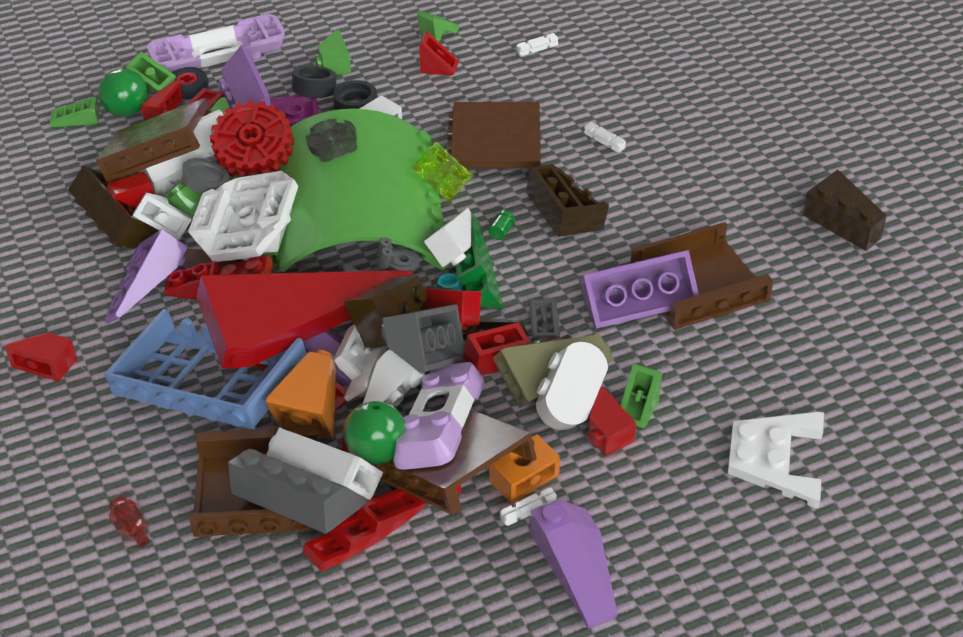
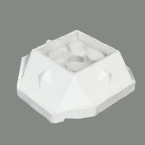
[188,171,298,262]

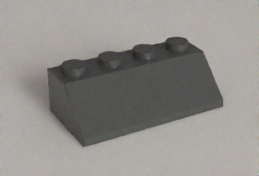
[382,304,465,373]
[228,448,367,534]

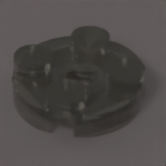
[306,119,358,162]

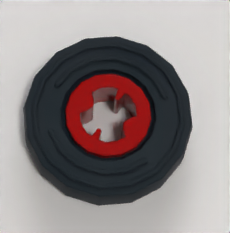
[172,67,209,100]

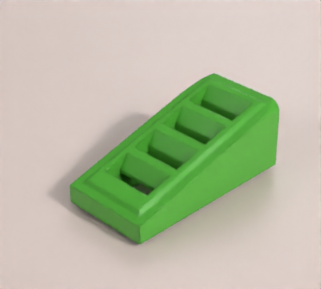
[49,97,100,128]

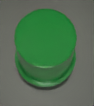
[488,210,516,240]

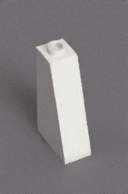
[267,428,383,500]

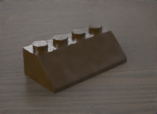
[68,165,160,249]

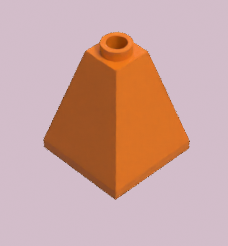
[265,350,336,440]

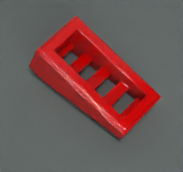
[141,81,183,121]

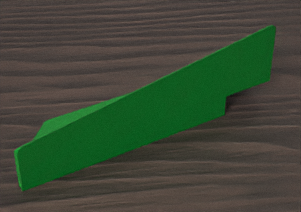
[455,210,504,309]

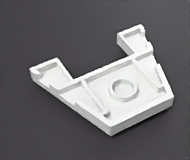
[728,412,824,508]

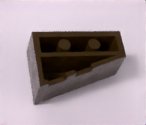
[526,164,609,237]
[803,169,887,251]
[344,275,428,348]

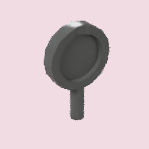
[180,158,230,193]

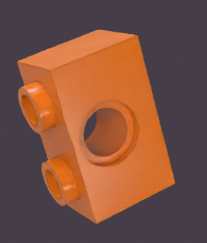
[489,434,560,504]

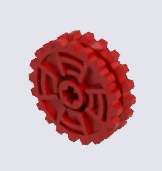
[210,100,295,177]

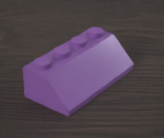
[219,44,271,109]
[578,250,699,329]

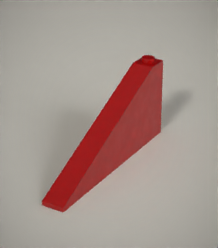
[197,270,413,369]

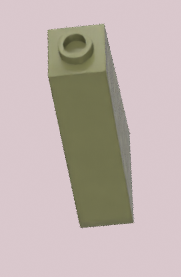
[493,334,613,408]

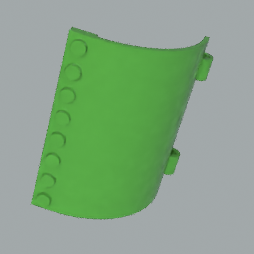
[259,109,450,272]

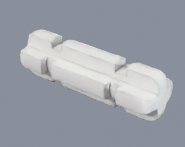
[516,33,558,57]
[584,122,626,153]
[499,487,557,526]

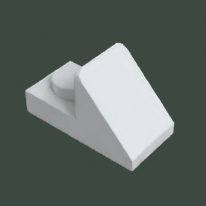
[133,193,192,241]

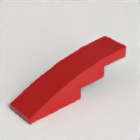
[303,489,425,572]

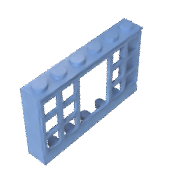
[104,309,307,429]

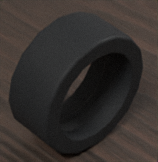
[292,66,337,98]
[333,80,378,110]

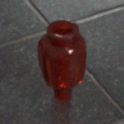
[109,496,150,547]

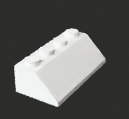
[139,110,224,196]

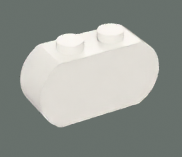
[536,342,608,430]

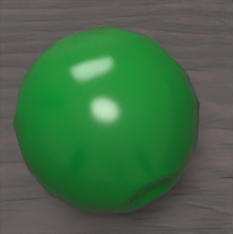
[98,69,148,117]
[343,401,406,464]

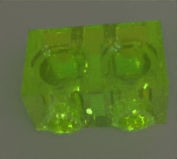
[412,142,473,202]

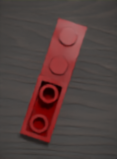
[164,255,273,300]

